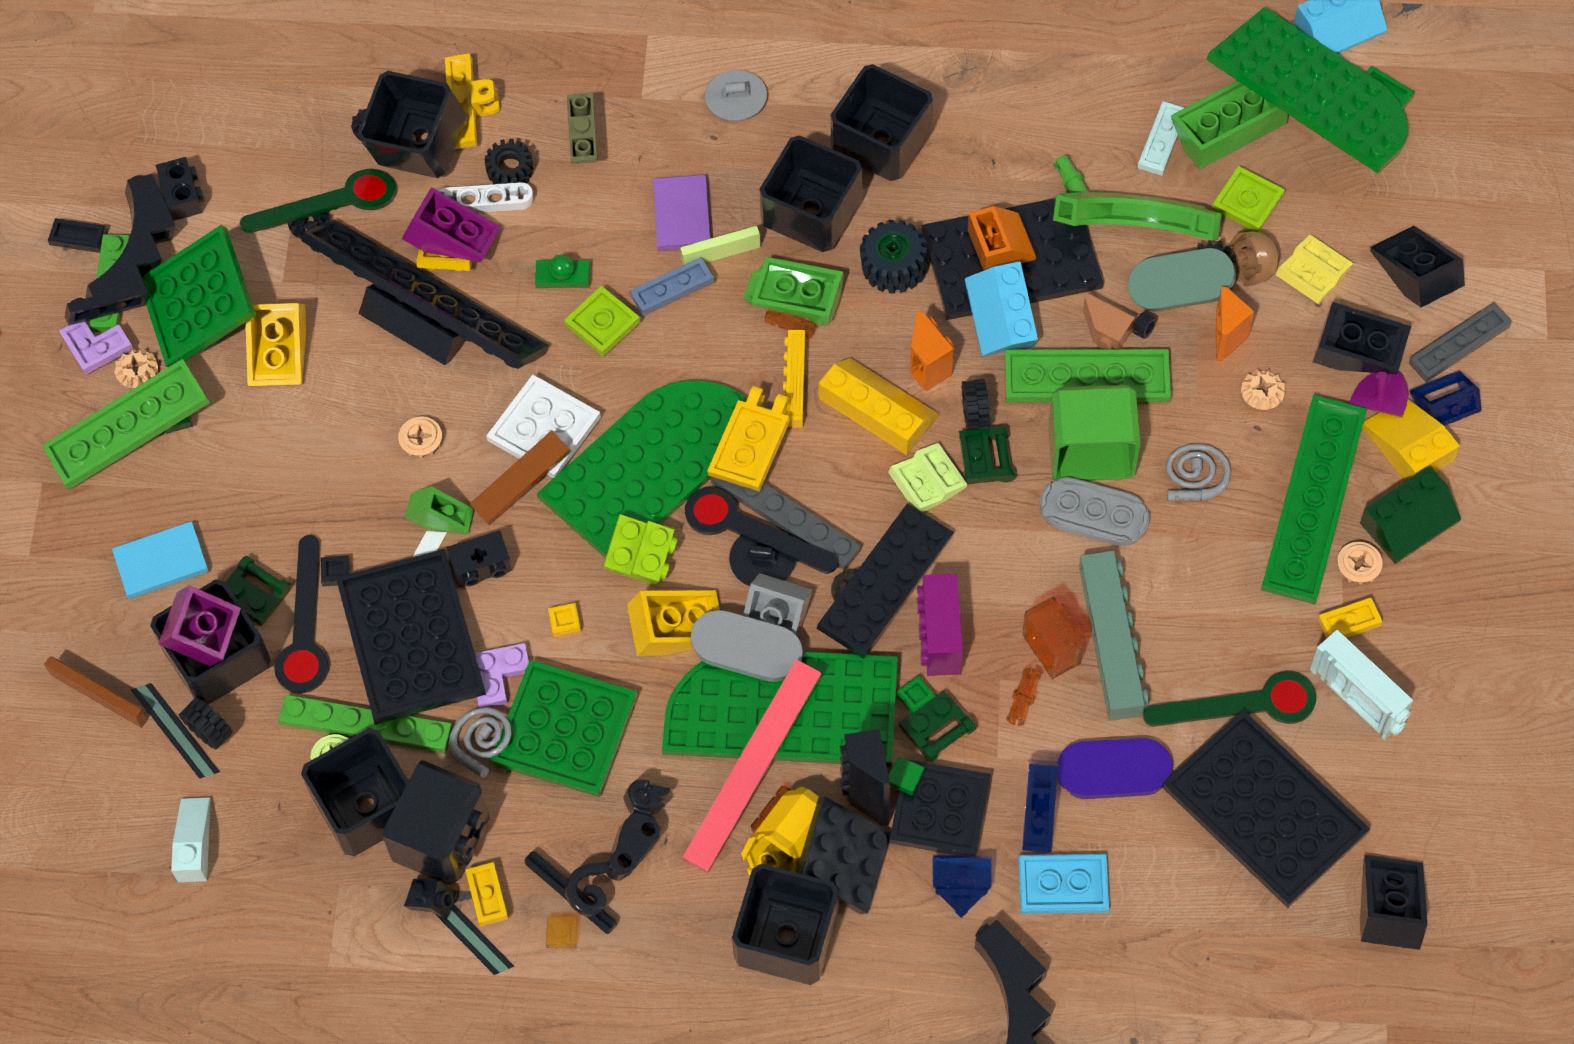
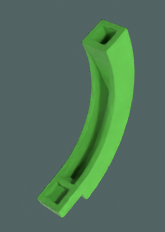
[1053,192,1222,241]

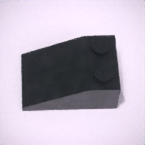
[1370,226,1465,308]
[1313,302,1411,375]
[1360,855,1428,950]

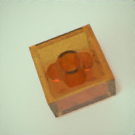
[1022,596,1085,679]

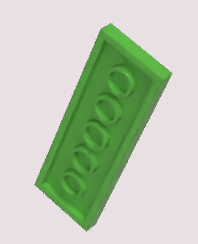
[1005,349,1171,403]
[42,359,210,490]

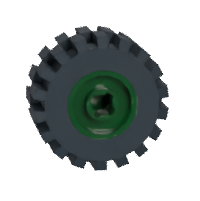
[860,220,928,294]

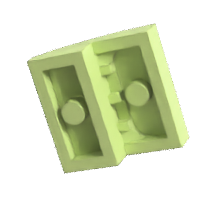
[888,443,968,512]

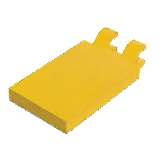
[707,386,790,492]

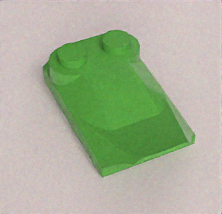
[743,257,844,326]

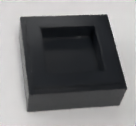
[321,555,350,587]

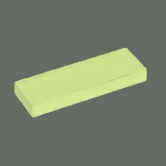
[680,226,760,265]

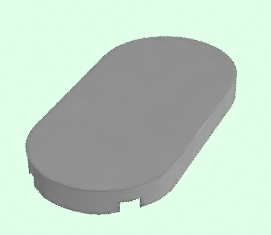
[1040,477,1149,546]
[691,610,802,682]

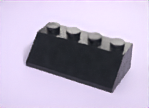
[839,729,890,826]

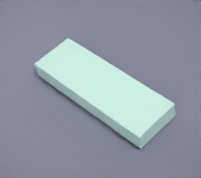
[1137,101,1184,176]

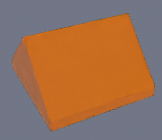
[1216,287,1254,361]

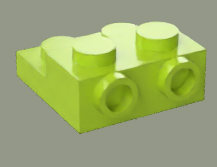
[602,514,677,586]

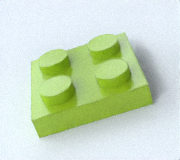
[1211,166,1285,232]
[564,286,640,357]

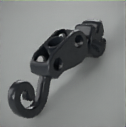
[565,779,670,917]

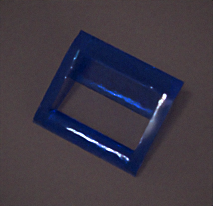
[1410,371,1482,426]

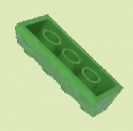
[1171,81,1288,170]

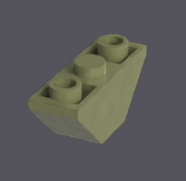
[567,93,598,164]

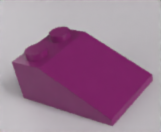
[402,187,501,262]

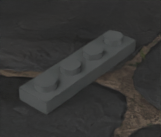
[1409,303,1512,383]

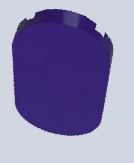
[1056,738,1172,799]

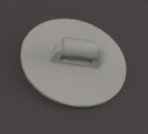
[705,70,767,121]

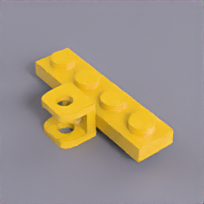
[445,53,500,149]

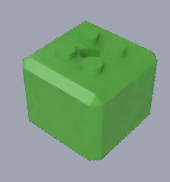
[1048,385,1140,481]

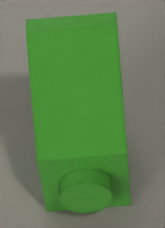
[405,486,474,534]

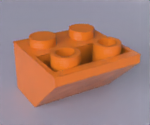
[968,206,1036,270]
[910,310,954,392]

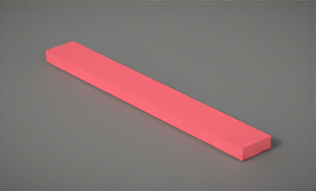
[682,660,821,873]

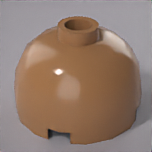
[1230,232,1279,286]

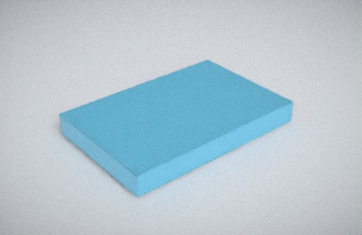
[112,521,209,600]
[1018,854,1109,914]

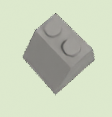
[743,573,812,637]

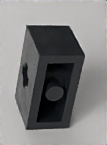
[447,531,512,587]

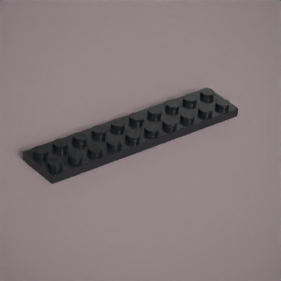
[301,219,549,369]

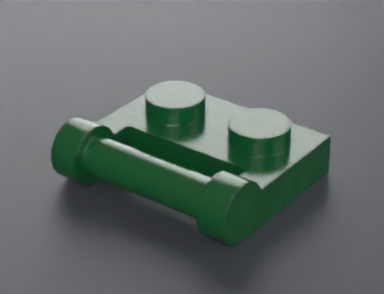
[959,426,1016,484]
[226,555,292,625]
[899,690,976,762]

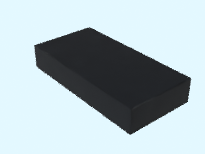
[48,218,108,253]

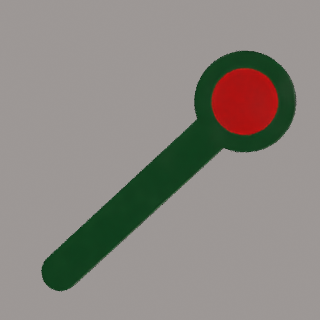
[240,169,395,233]
[1143,672,1316,727]

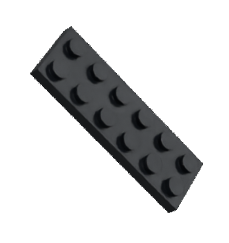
[816,503,954,659]

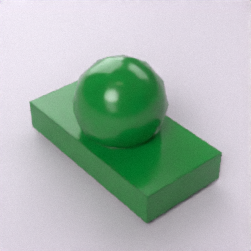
[535,254,590,288]

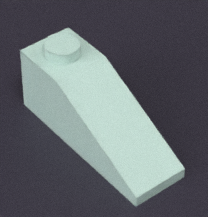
[171,797,211,882]

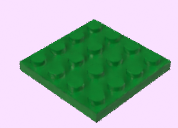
[142,225,256,367]
[490,660,637,797]

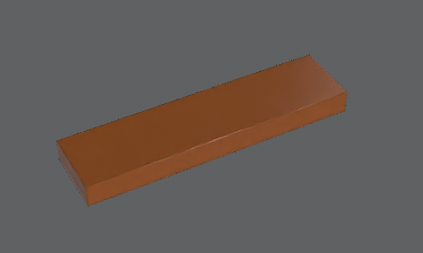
[470,430,571,525]
[44,656,147,728]

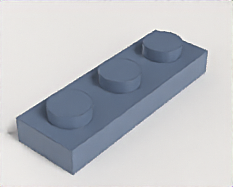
[630,257,714,316]

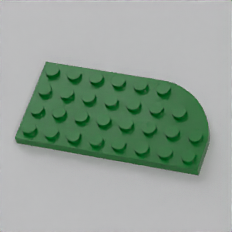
[1206,7,1408,174]
[537,380,747,557]
[662,652,898,767]

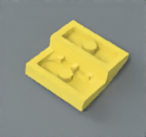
[1276,235,1354,304]

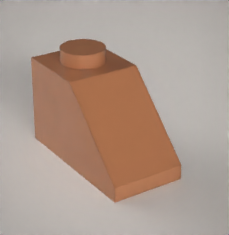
[1083,293,1135,349]

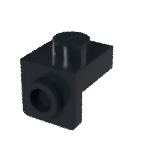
[404,879,456,918]

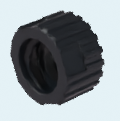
[1132,312,1156,339]

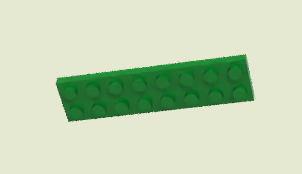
[1261,395,1367,605]

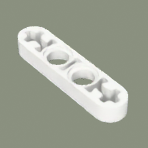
[436,183,534,213]

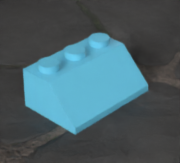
[1294,0,1387,54]
[964,262,1038,357]

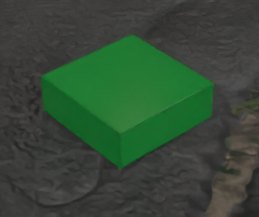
[896,675,936,714]
[889,756,924,796]

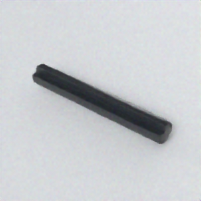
[524,851,617,934]

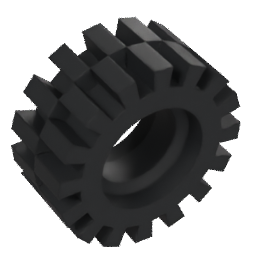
[485,139,534,184]
[961,379,990,430]
[179,697,233,750]

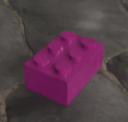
[917,574,963,676]

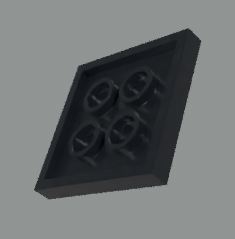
[890,759,991,859]
[796,797,891,914]

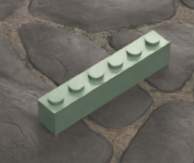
[1079,551,1148,721]

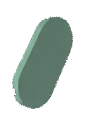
[1128,248,1236,311]

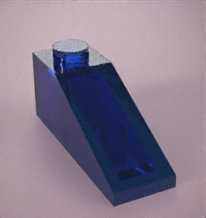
[1022,759,1058,853]

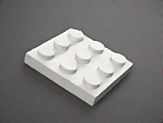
[486,374,601,478]

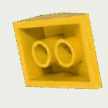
[246,303,306,386]
[1362,399,1460,482]
[627,590,720,656]

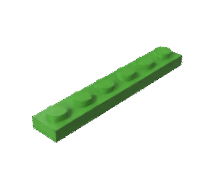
[278,695,452,754]

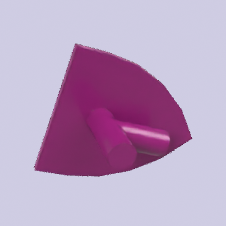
[1349,371,1408,417]

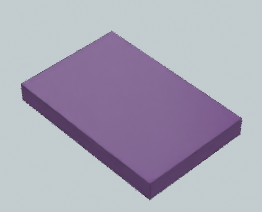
[653,175,710,251]

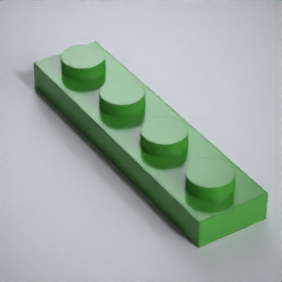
[89,234,130,332]

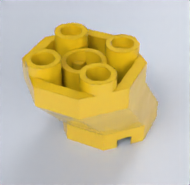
[741,787,820,876]

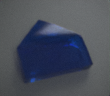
[932,855,992,918]

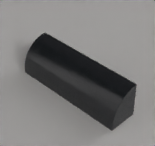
[359,284,464,365]

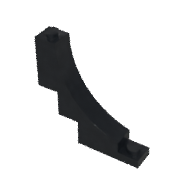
[65,174,175,326]
[974,920,1051,1044]

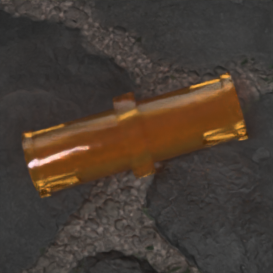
[1006,668,1041,726]

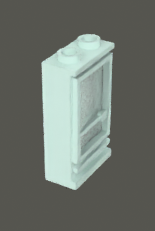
[1310,630,1413,740]

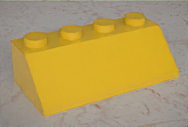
[818,358,939,455]

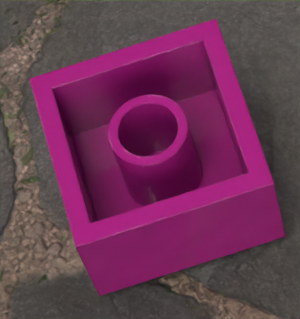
[159,585,241,666]

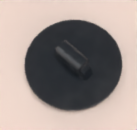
[729,535,796,586]

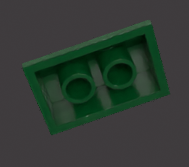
[1360,466,1461,564]

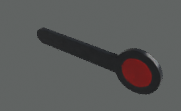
[685,487,838,574]
[274,535,329,693]

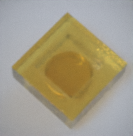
[546,916,577,949]

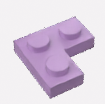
[59,322,133,375]
[475,643,529,708]

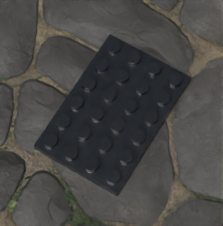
[921,198,1103,320]
[336,549,486,725]
[1162,710,1370,908]

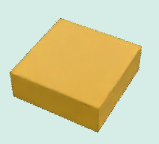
[548,603,581,637]

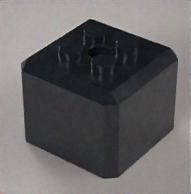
[831,64,933,181]
[357,71,467,178]
[759,135,862,252]
[150,580,271,706]
[301,728,409,857]
[382,760,490,885]
[732,864,839,985]

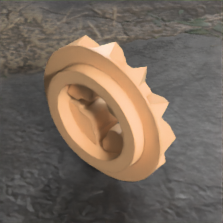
[114,348,158,388]
[1241,369,1285,410]
[398,417,443,458]
[1337,542,1383,585]

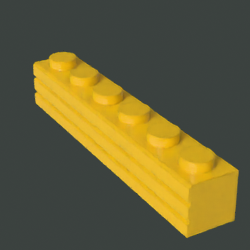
[783,330,805,428]

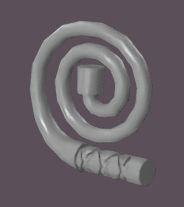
[1166,444,1231,502]
[448,707,512,778]

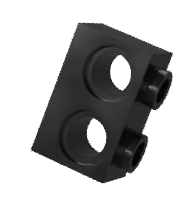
[155,157,205,221]

